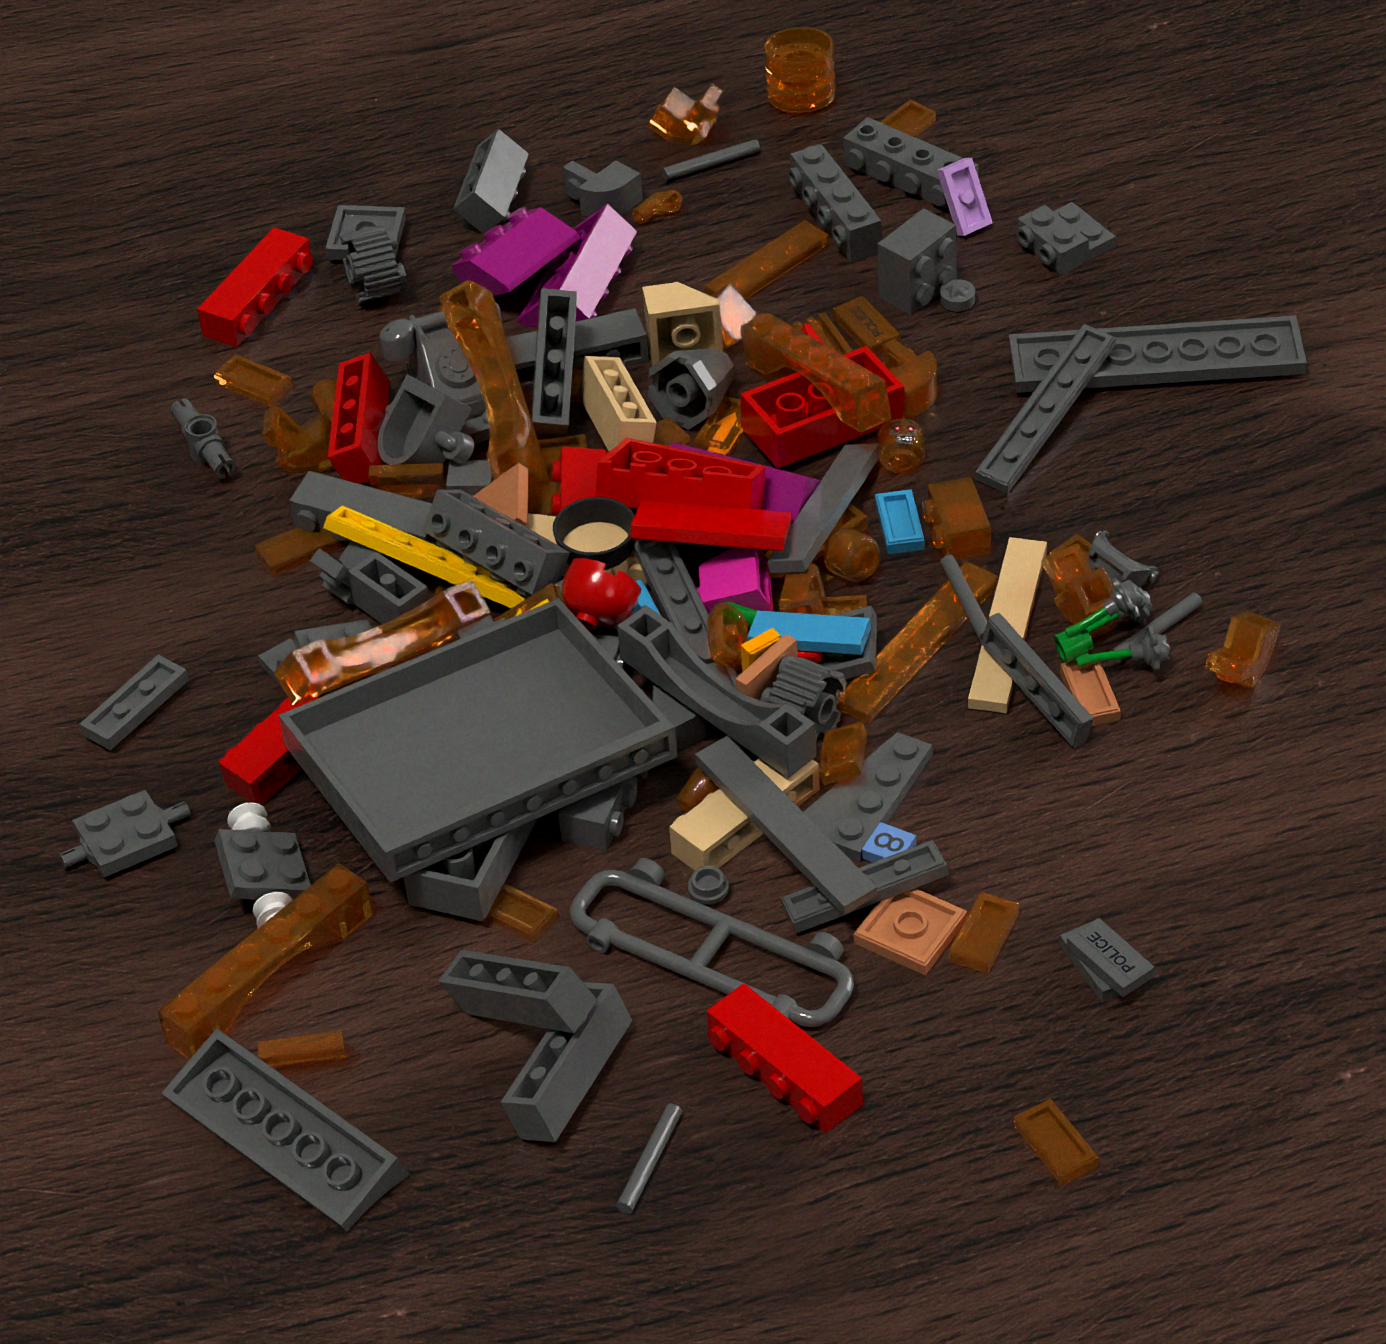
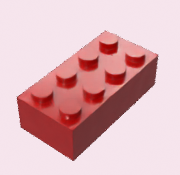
[740,346,905,469]

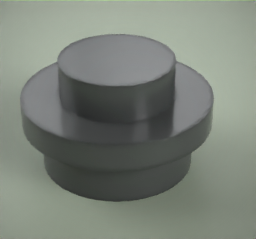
[688,866,729,905]

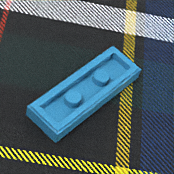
[747,610,871,655]

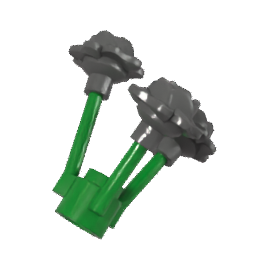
[1053,578,1170,674]

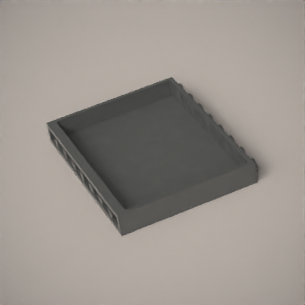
[278,598,678,883]

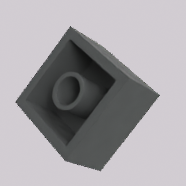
[877,208,957,315]

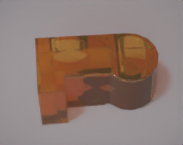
[779,564,826,615]

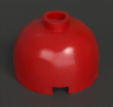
[562,558,641,630]

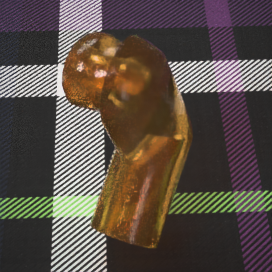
[632,190,683,224]

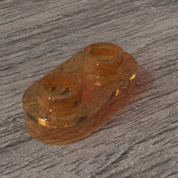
[707,603,748,668]

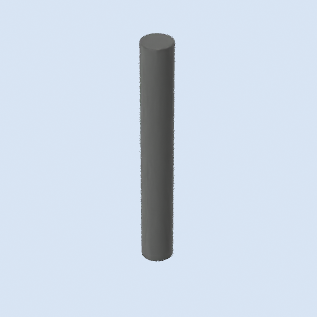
[662,139,760,181]
[940,555,987,642]
[1111,592,1202,663]
[616,1103,682,1214]

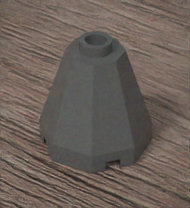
[648,348,734,430]

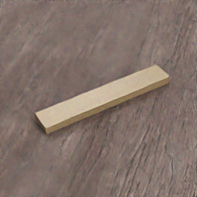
[968,537,1047,713]

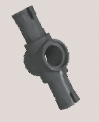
[170,398,237,479]

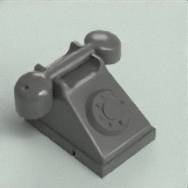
[379,297,507,417]

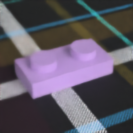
[937,158,993,236]

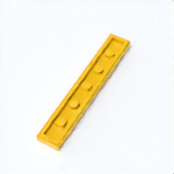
[323,506,543,613]

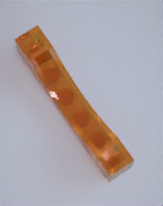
[439,280,550,493]
[740,313,892,433]
[274,580,491,706]
[157,863,373,1060]

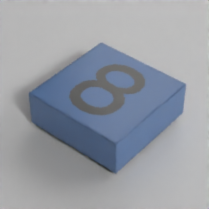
[862,822,917,863]

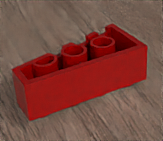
[596,437,766,510]

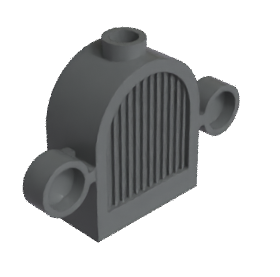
[378,374,474,481]

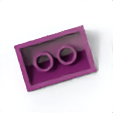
[451,207,581,299]

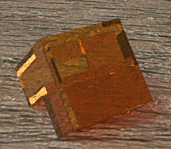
[709,283,759,349]

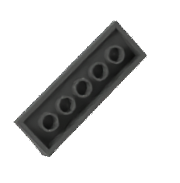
[161,1028,411,1232]

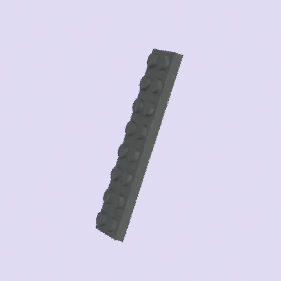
[1009,315,1307,393]

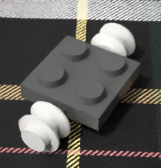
[214,803,312,935]

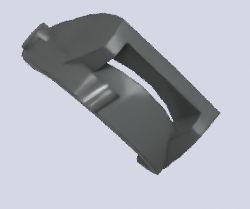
[1087,530,1159,587]

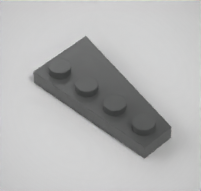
[804,732,933,863]

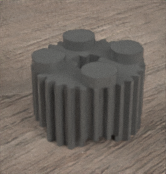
[340,225,407,303]
[760,655,847,741]

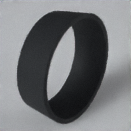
[553,497,635,570]

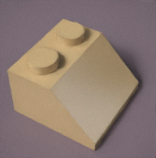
[642,282,723,366]

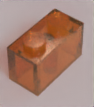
[922,477,991,560]

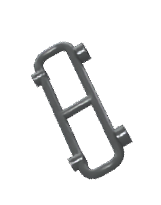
[570,858,854,1027]

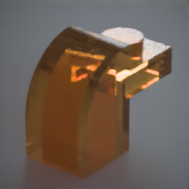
[647,83,722,145]
[883,338,937,420]
[262,405,333,474]
[1041,543,1113,624]
[1205,611,1281,689]

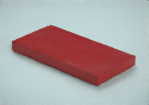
[630,500,792,551]

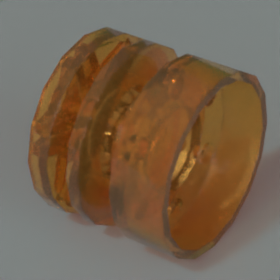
[764,27,836,113]

